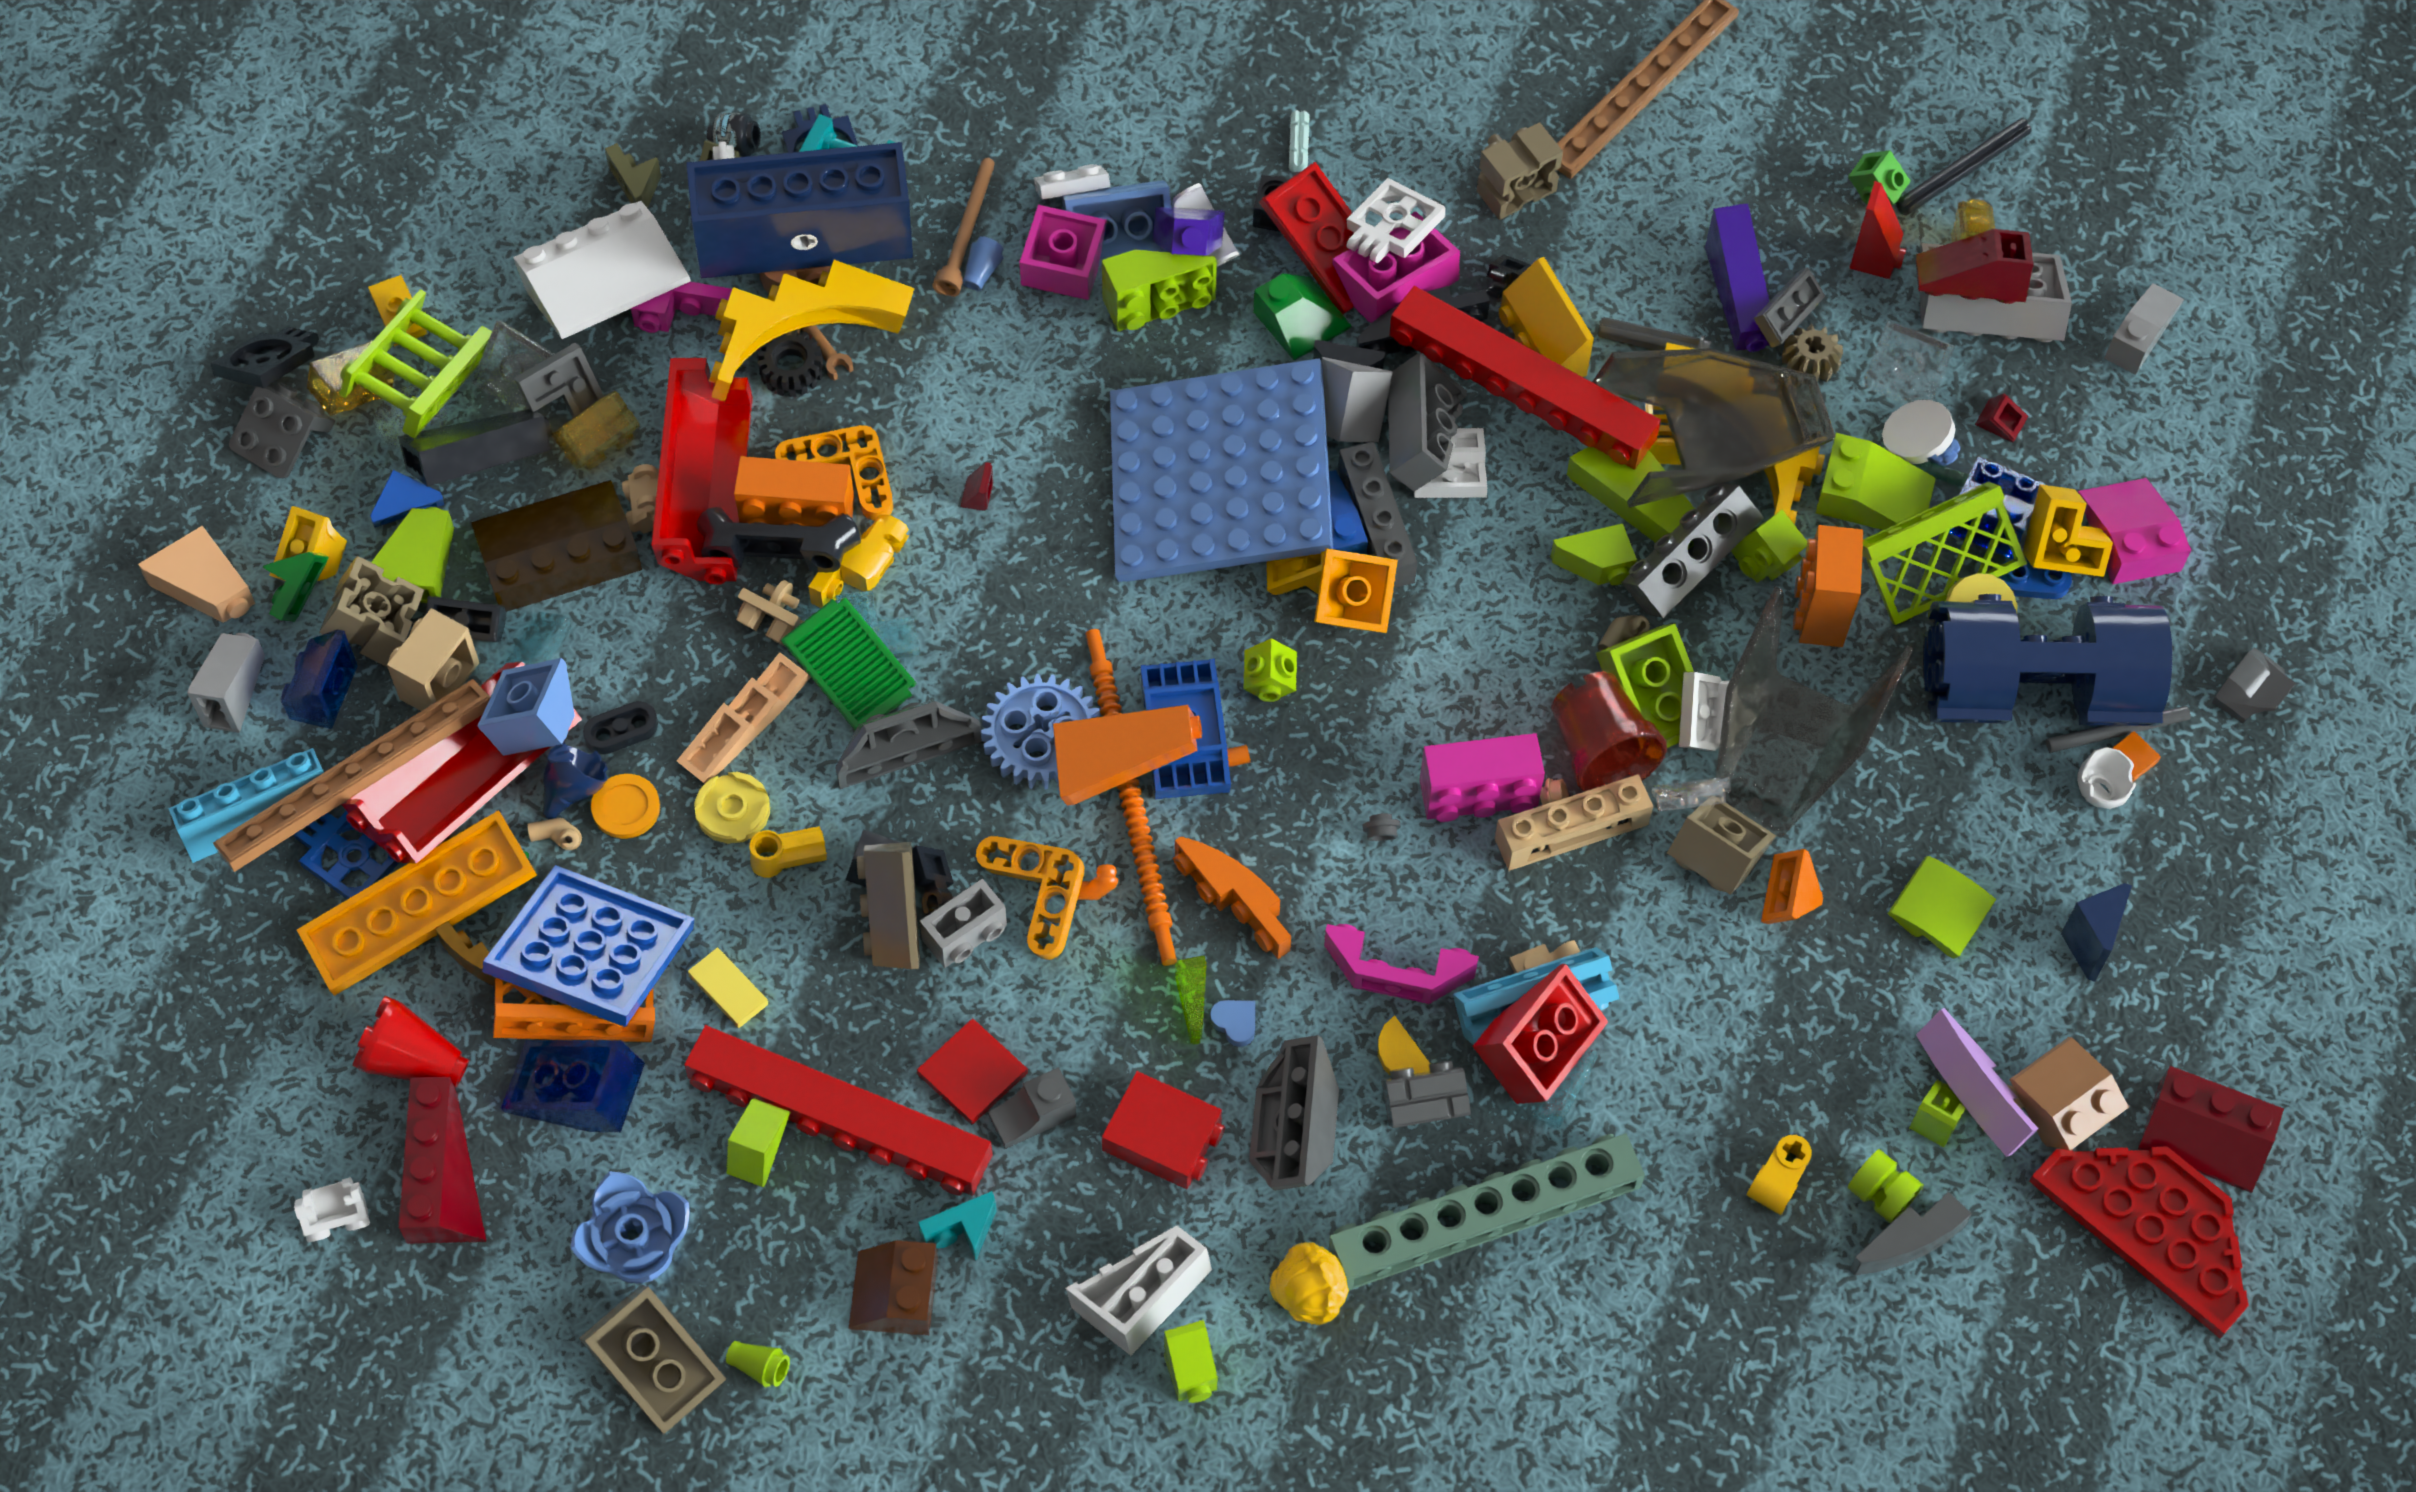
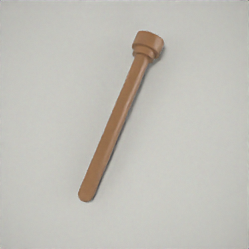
[933,158,995,297]

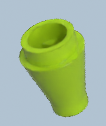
[726,1341,790,1387]

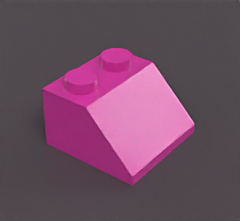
[1019,205,1106,300]

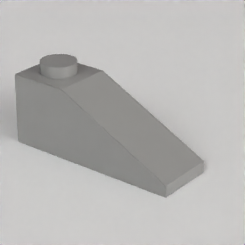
[2104,283,2184,375]

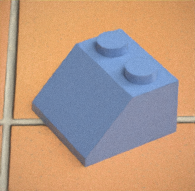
[477,658,575,756]

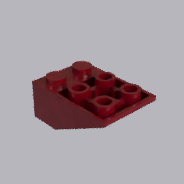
[1916,229,2034,304]

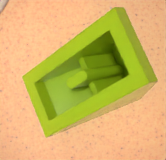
[1909,1079,1966,1148]
[727,1098,790,1187]

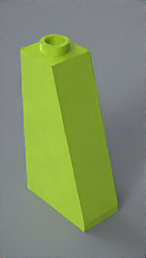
[1567,447,1695,549]

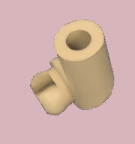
[527,818,582,850]

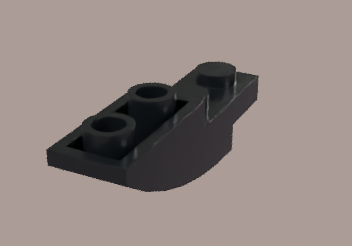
[1356,286,1490,356]

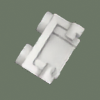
[294,1177,370,1242]

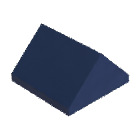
[2061,883,2132,982]

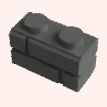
[1381,1061,1471,1128]

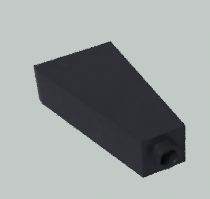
[398,409,552,486]

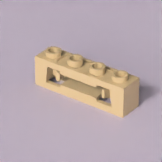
[1495,774,1653,871]

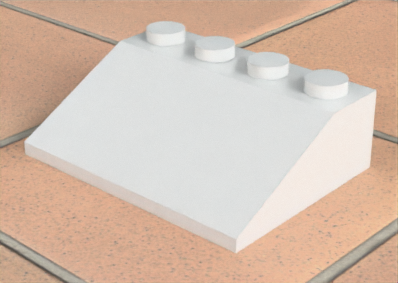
[513,201,691,339]

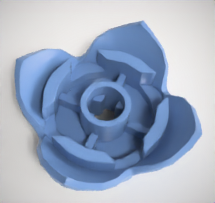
[571,1171,690,1283]

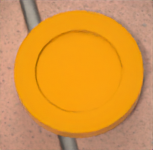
[591,774,660,839]

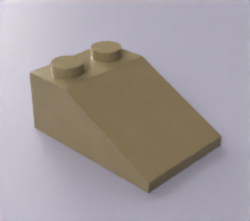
[579,1284,726,1434]

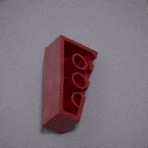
[399,1077,487,1244]

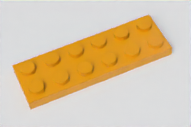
[297,810,537,996]

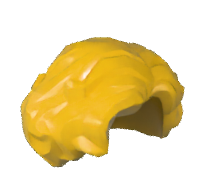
[1269,1242,1349,1325]

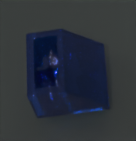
[1949,456,2046,559]

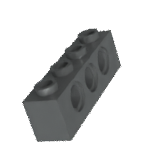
[1338,442,1417,588]
[1621,483,1764,618]

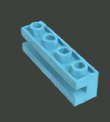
[168,748,324,863]
[1453,947,1620,1045]

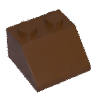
[848,1240,938,1336]

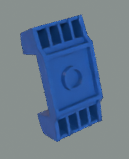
[1140,658,1231,800]

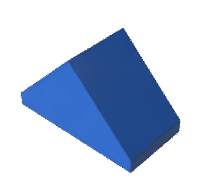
[370,470,445,528]

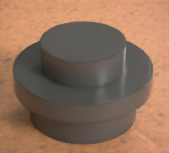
[1362,813,1401,841]

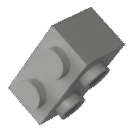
[920,878,1007,968]

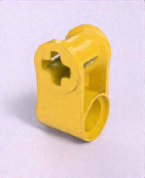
[1746,1135,1812,1215]

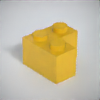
[2023,484,2113,577]

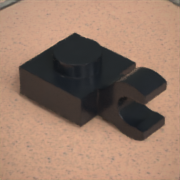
[1486,254,1531,299]
[912,845,954,915]

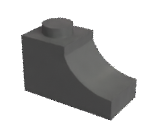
[988,1067,1076,1149]

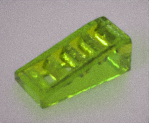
[1175,956,1207,1045]

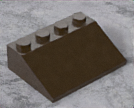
[471,480,642,612]

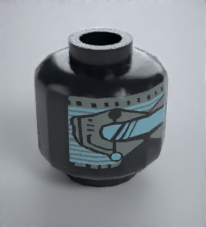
[707,113,761,157]

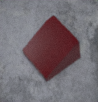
[1975,393,2028,443]
[961,462,994,511]

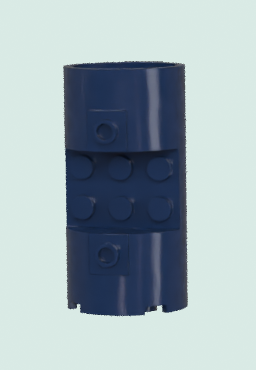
[1923,594,2172,727]

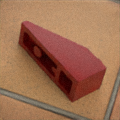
[1849,181,1906,280]

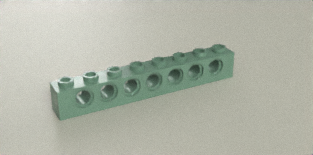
[1328,1133,1645,1290]

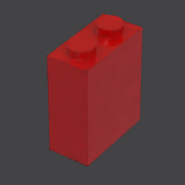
[1102,1071,1226,1189]

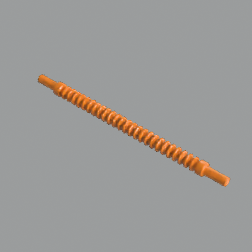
[1086,629,1177,966]

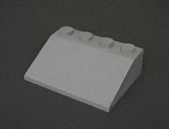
[1920,243,2072,342]

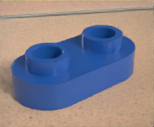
[1998,559,2072,599]

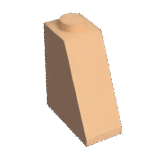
[138,526,255,623]

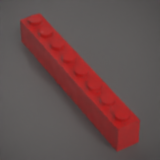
[1389,286,1661,470]
[684,1025,993,1196]

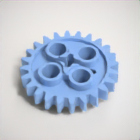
[981,674,1100,789]

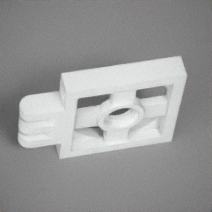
[1347,178,1445,263]

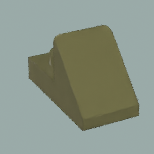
[605,143,661,208]

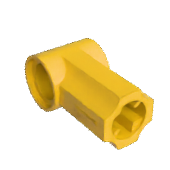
[749,826,827,878]

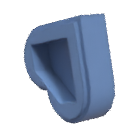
[1210,1000,1255,1047]

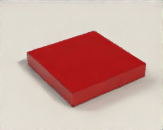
[917,1018,1028,1125]

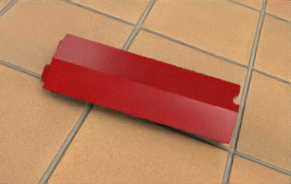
[652,358,753,585]
[341,662,582,864]

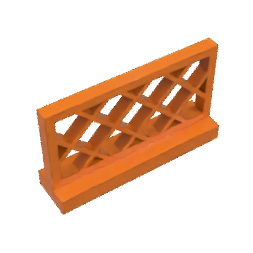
[493,977,655,1042]

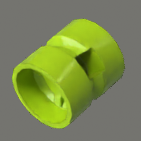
[1847,1149,1924,1223]

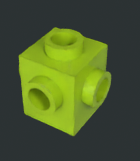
[1243,638,1297,702]

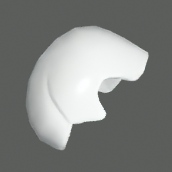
[2077,747,2136,809]

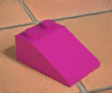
[2078,478,2191,584]

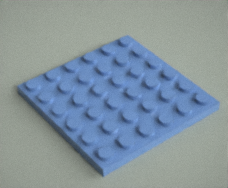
[1110,358,1333,582]

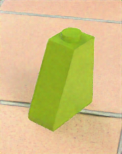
[371,507,454,603]

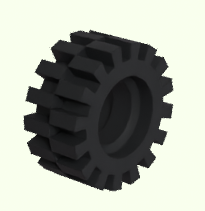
[757,329,823,397]

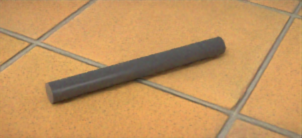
[2045,706,2191,753]

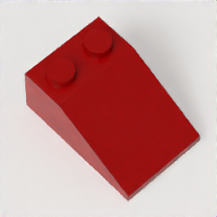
[1472,964,1609,1104]

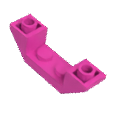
[631,282,769,350]
[1324,924,1479,1004]

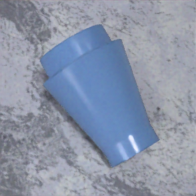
[963,237,1004,291]

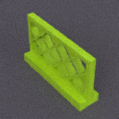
[1862,482,2027,625]

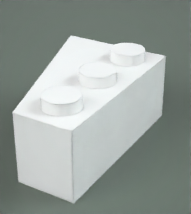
[1066,1226,1212,1356]

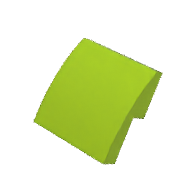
[1887,856,1996,959]

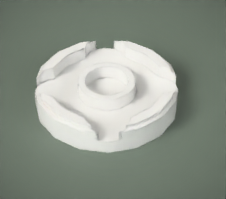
[1882,400,1955,464]

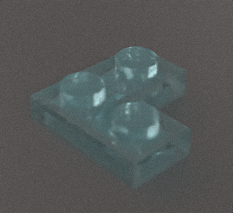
[836,590,920,659]

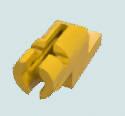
[808,514,909,608]

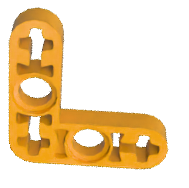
[775,425,893,521]
[976,836,1085,960]

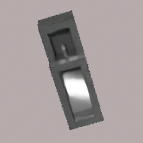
[1849,1192,1972,1276]

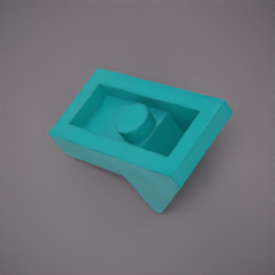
[918,1191,997,1261]

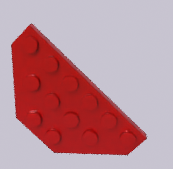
[2029,1147,2249,1339]

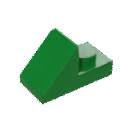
[263,552,329,622]

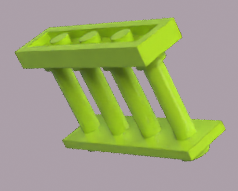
[339,289,494,439]

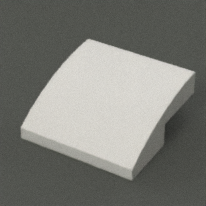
[1414,428,1487,498]

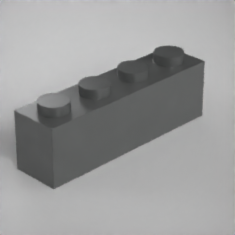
[1388,352,1467,492]

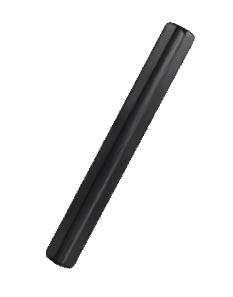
[1895,118,2032,216]

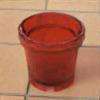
[1551,672,1667,792]

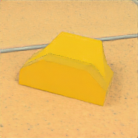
[269,506,347,581]

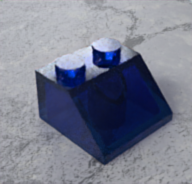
[281,629,358,729]

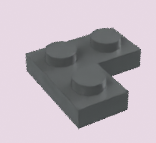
[513,343,609,424]

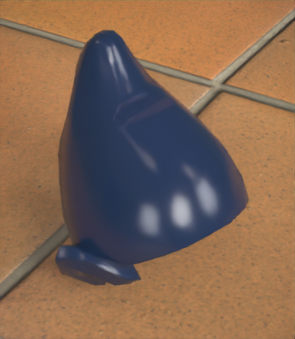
[543,741,608,819]

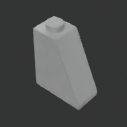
[187,633,265,733]

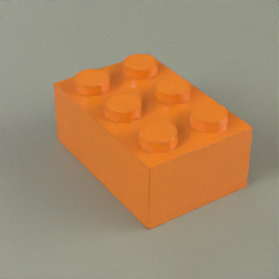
[734,456,855,527]
[1793,525,1863,647]

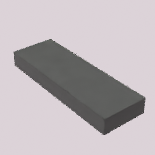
[1754,267,1825,348]

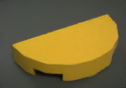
[1378,1015,1430,1076]

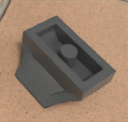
[2212,647,2296,723]

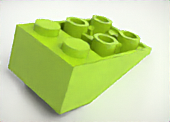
[1102,249,1217,332]

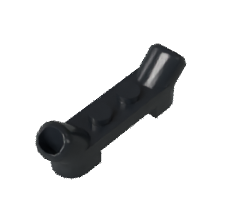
[697,507,862,573]

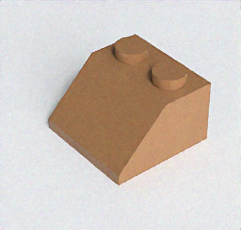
[2009,1037,2129,1150]

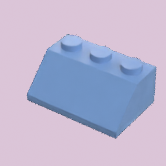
[1061,180,1171,266]

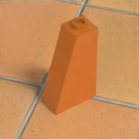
[1053,705,1202,806]

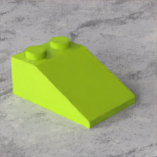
[1815,433,1936,530]
[1595,624,1694,755]

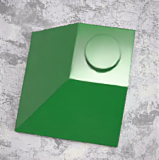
[1253,273,1352,361]

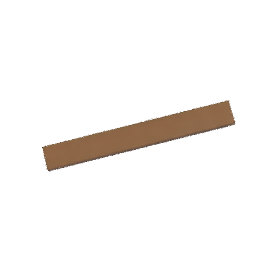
[1557,0,1739,179]
[213,679,490,872]

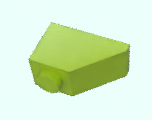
[1550,523,1637,585]
[1164,1320,1218,1403]

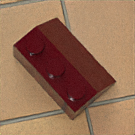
[2137,1066,2284,1193]

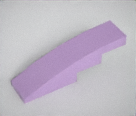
[1916,1008,2039,1157]

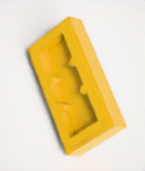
[368,275,427,347]

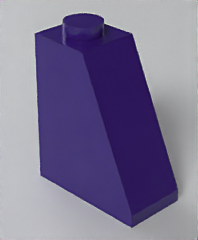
[1153,207,1225,256]

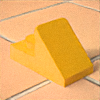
[1267,551,1325,595]

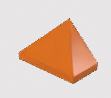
[1761,849,1823,924]

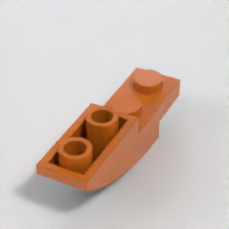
[1173,836,1291,959]

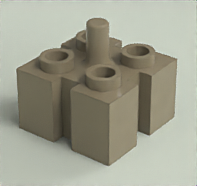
[1477,122,1563,220]
[319,556,424,667]

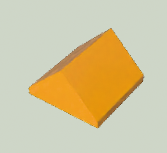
[1314,548,1398,633]

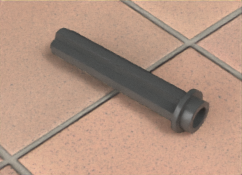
[1598,317,1711,352]

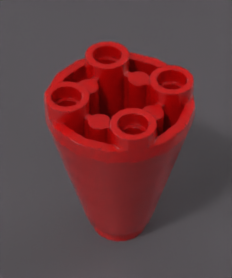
[352,996,470,1088]

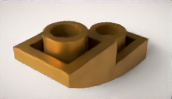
[435,921,507,986]

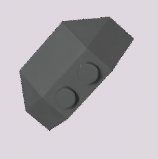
[835,700,982,789]
[1249,1035,1339,1190]

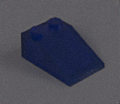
[501,1040,645,1133]

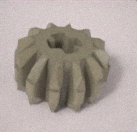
[1782,323,1843,386]

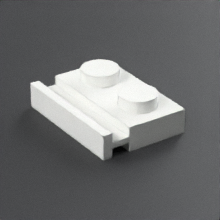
[1034,164,1111,199]

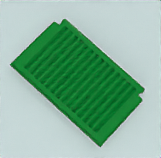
[780,598,917,730]

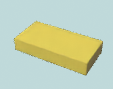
[688,947,768,1029]

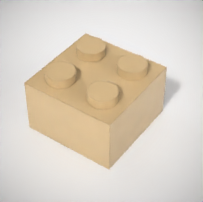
[387,608,479,711]

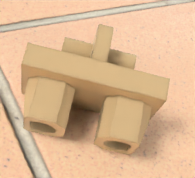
[736,580,804,646]

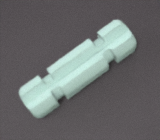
[1289,110,1309,172]

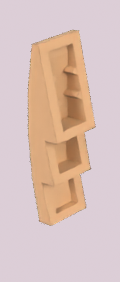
[677,652,811,784]

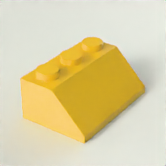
[1499,257,1594,377]

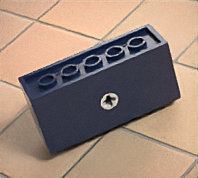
[686,142,913,279]

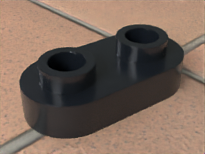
[583,701,658,755]

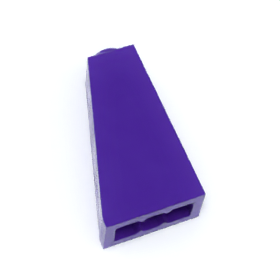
[1705,203,1770,352]

